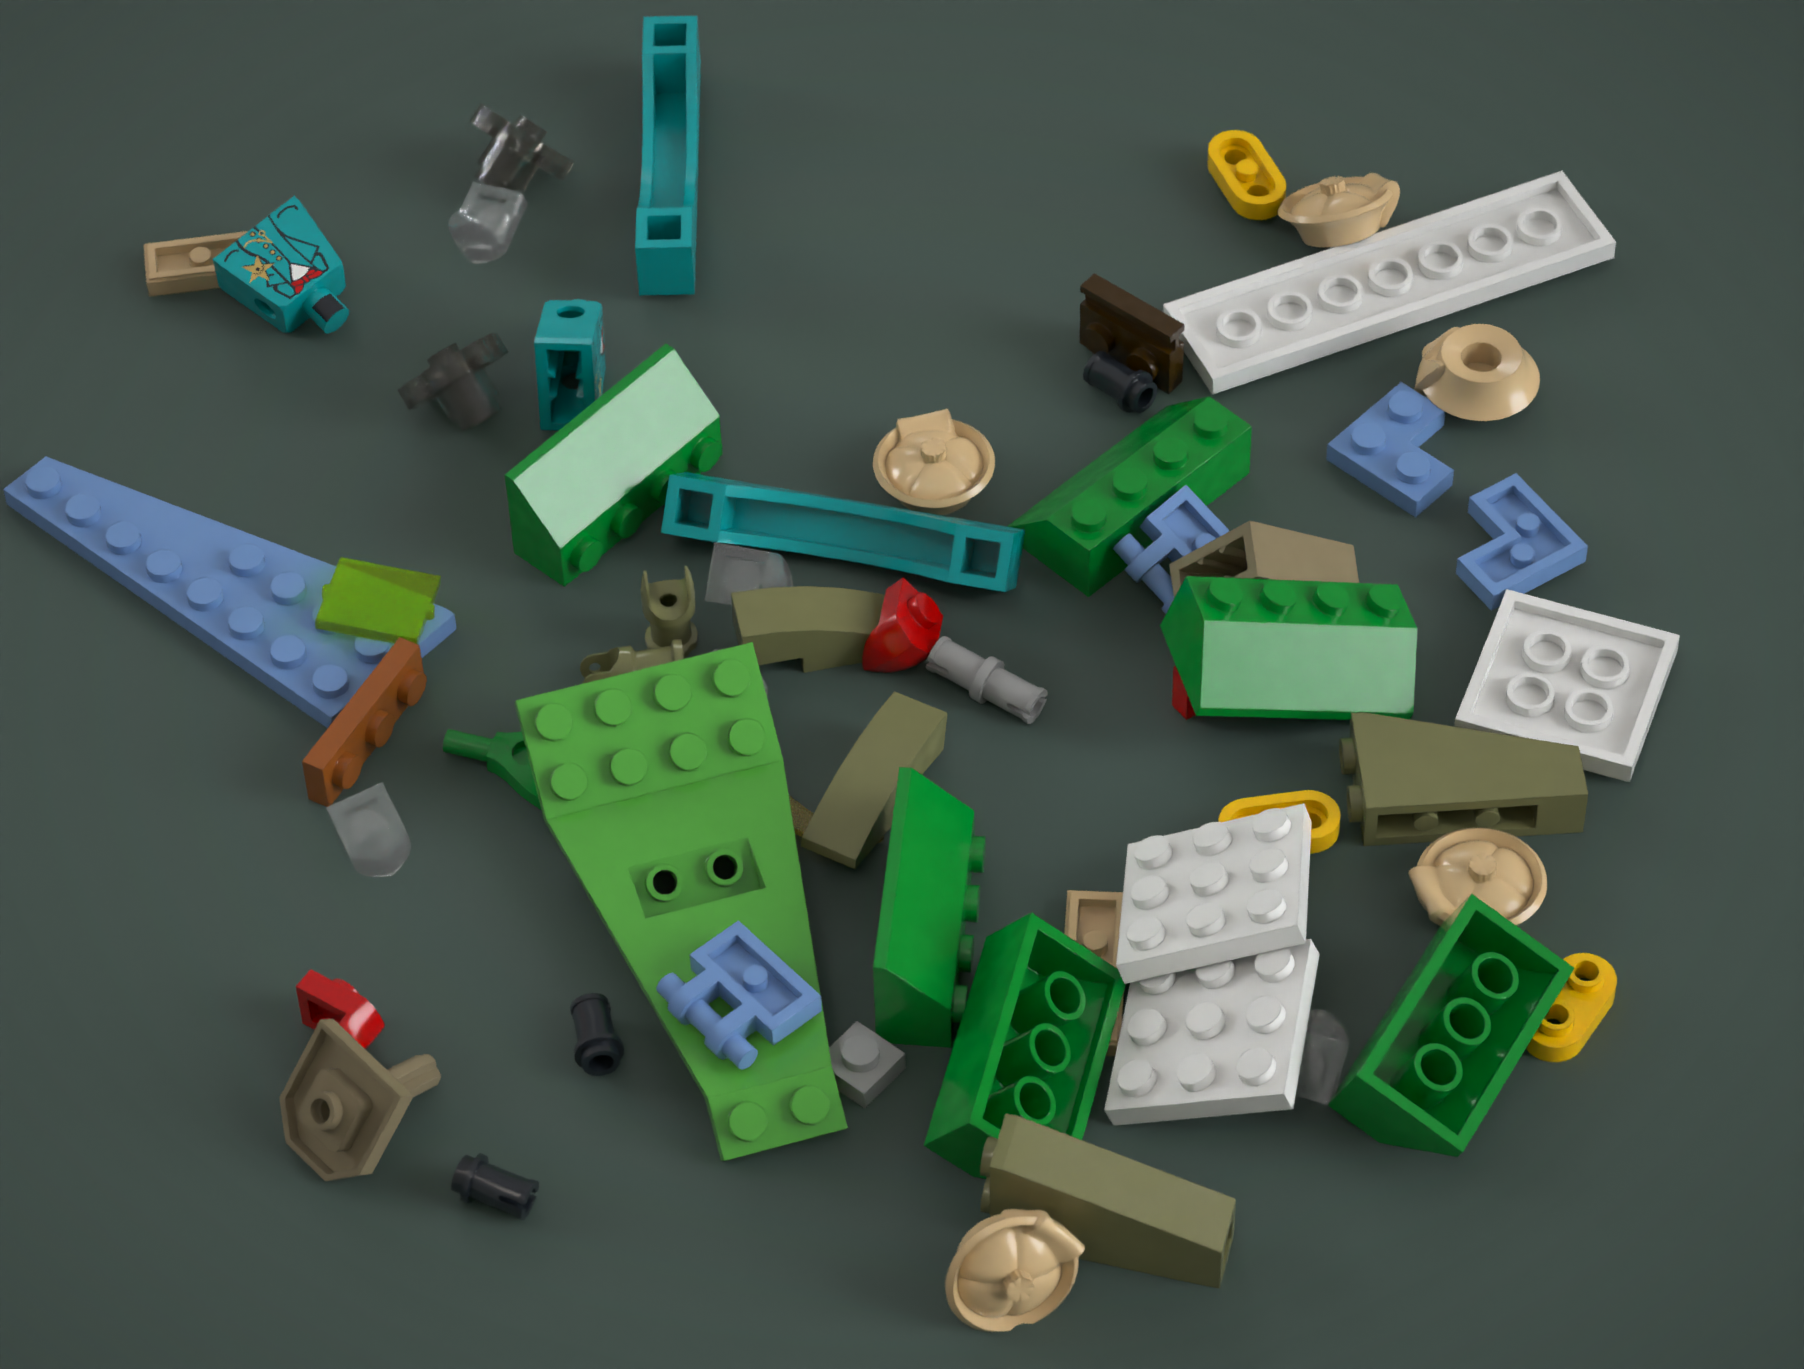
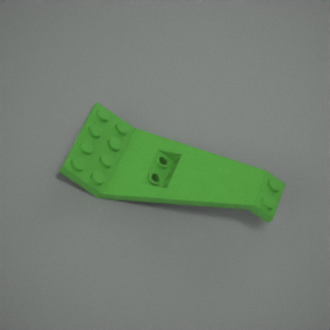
[514,642,848,1161]

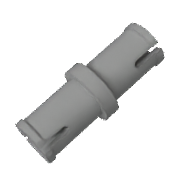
[926,636,1048,724]

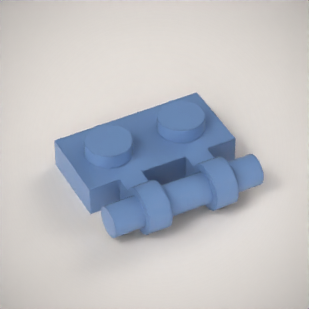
[1113,485,1229,614]
[656,920,822,1070]

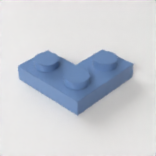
[1326,382,1454,518]
[1456,473,1588,611]

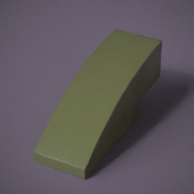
[731,586,885,673]
[801,691,948,869]

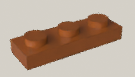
[302,637,427,808]

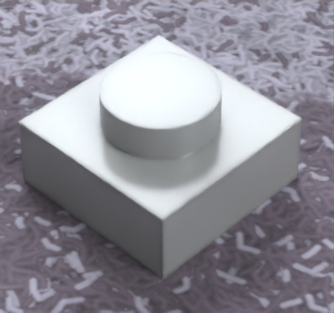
[829,1021,906,1108]

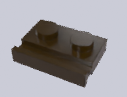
[1079,273,1185,394]

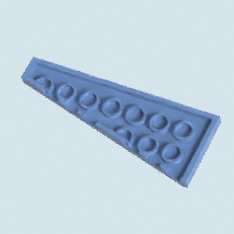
[3,456,456,729]

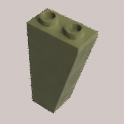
[1339,712,1588,846]
[980,1114,1236,1289]

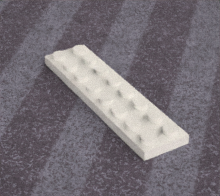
[1163,171,1616,395]

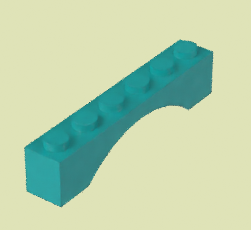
[635,16,701,295]
[661,472,1025,592]

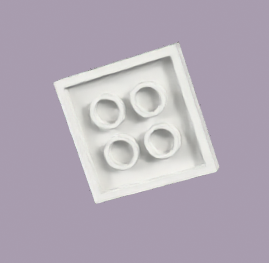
[1454,589,1680,782]
[1116,803,1312,984]
[1104,939,1320,1126]

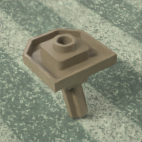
[279,1019,441,1181]

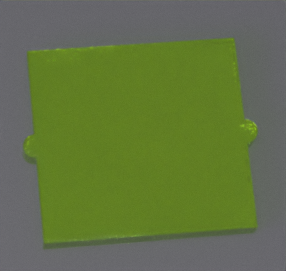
[315,557,441,644]

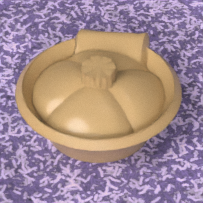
[1278,173,1400,247]
[1414,324,1540,421]
[873,408,995,515]
[1408,827,1547,926]
[945,1209,1085,1332]

